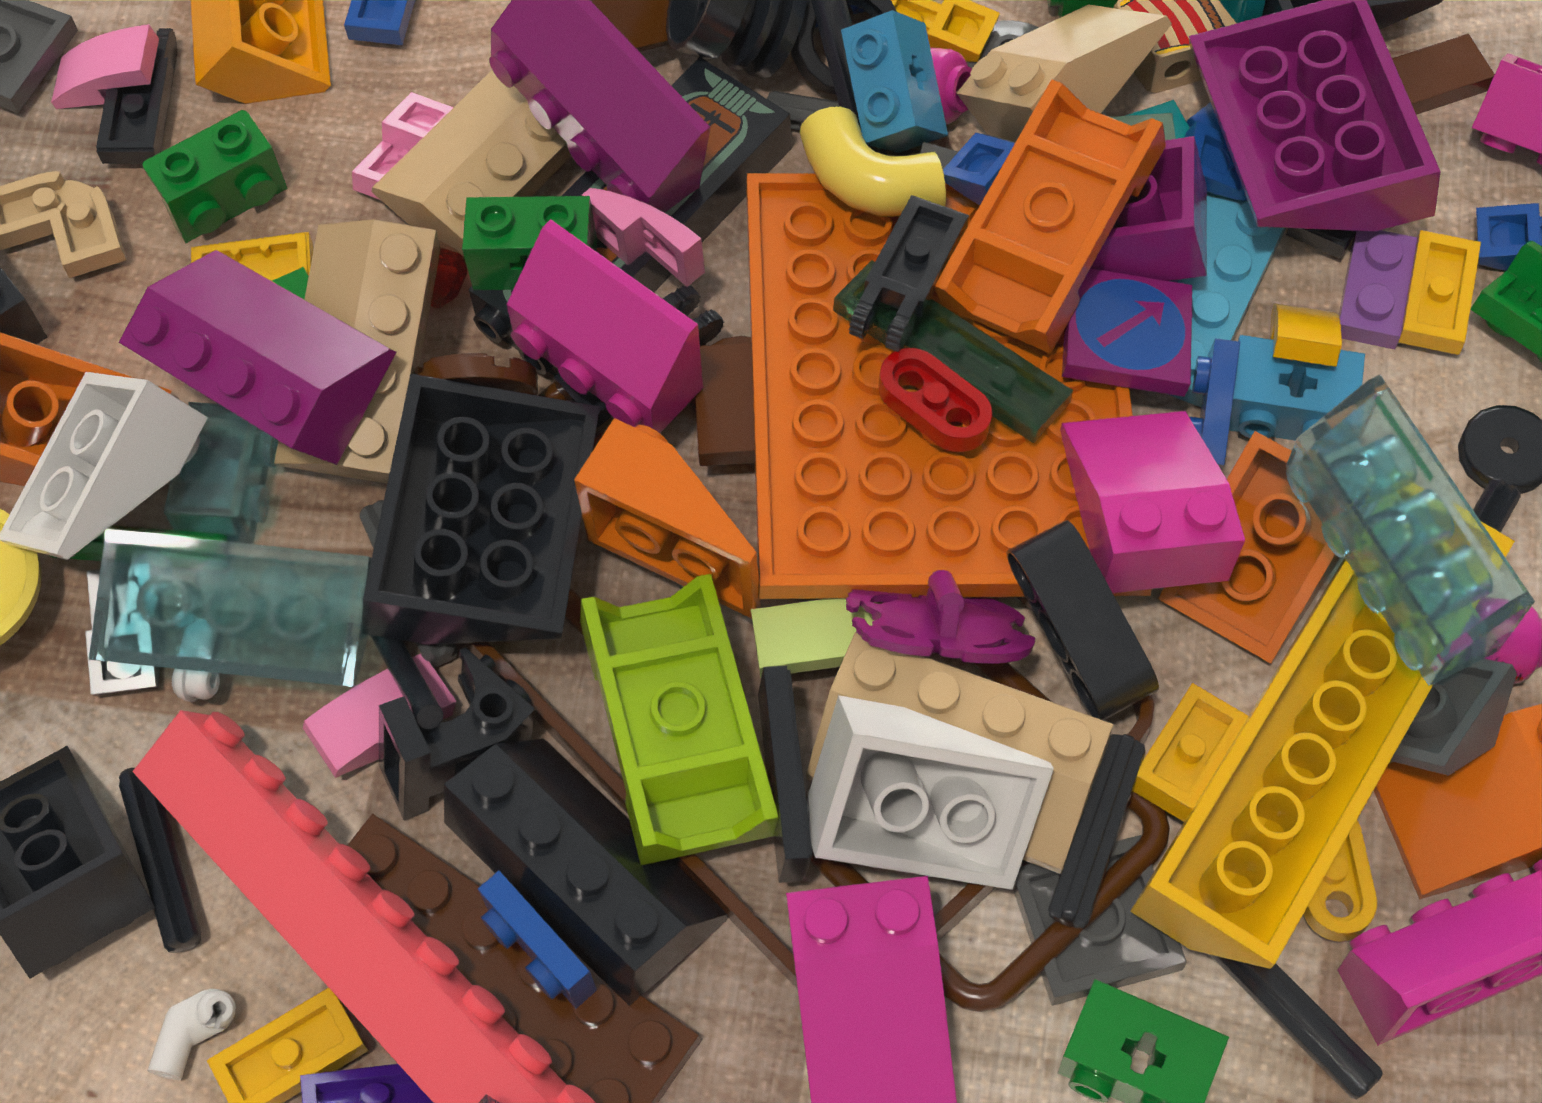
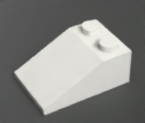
[0,372,208,560]
[806,695,1054,890]

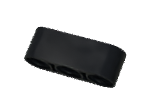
[1006,520,1159,720]

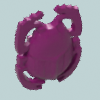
[846,570,1035,664]

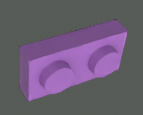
[1339,230,1417,350]

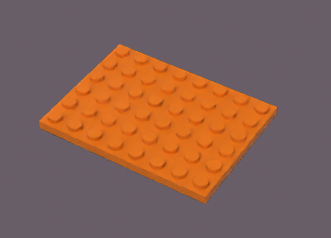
[746,173,1152,599]

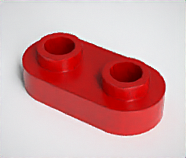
[878,348,992,452]

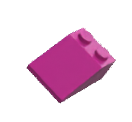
[1060,411,1245,593]
[786,876,957,1103]

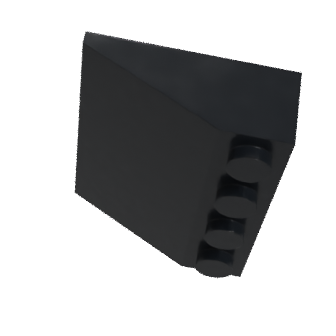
[362,374,600,644]

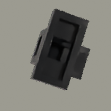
[379,648,535,820]

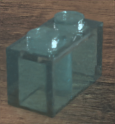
[164,402,278,545]

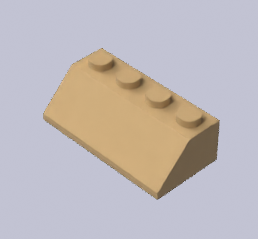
[371,70,571,269]
[274,219,441,484]
[806,632,1113,874]

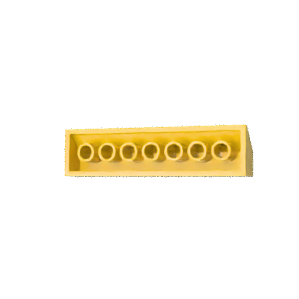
[1130,473,1515,969]

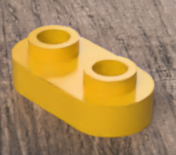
[1304,820,1377,942]

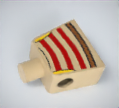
[1114,0,1236,93]

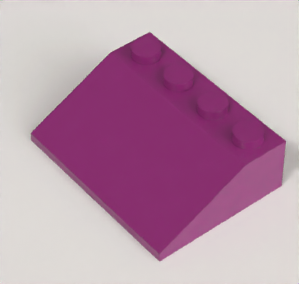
[1189,0,1441,231]

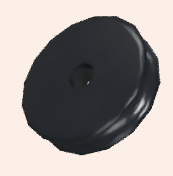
[1458,405,1542,494]

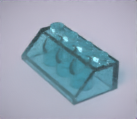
[1286,374,1535,686]
[89,529,371,687]

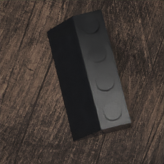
[444,738,728,1006]

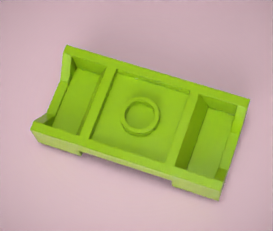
[580,574,779,865]

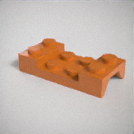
[935,79,1166,354]

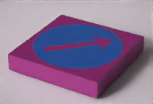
[1062,268,1192,397]

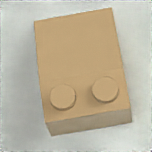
[956,5,1172,142]

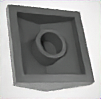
[1390,652,1517,776]

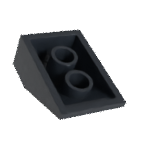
[0,746,155,979]

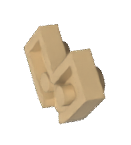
[0,171,126,278]

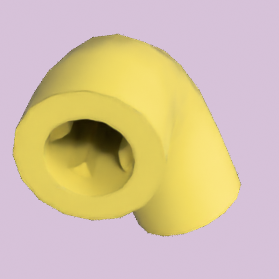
[799,107,946,217]

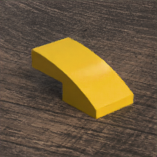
[891,0,1000,62]
[1270,303,1342,367]

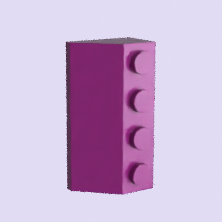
[489,0,711,213]
[119,250,397,465]

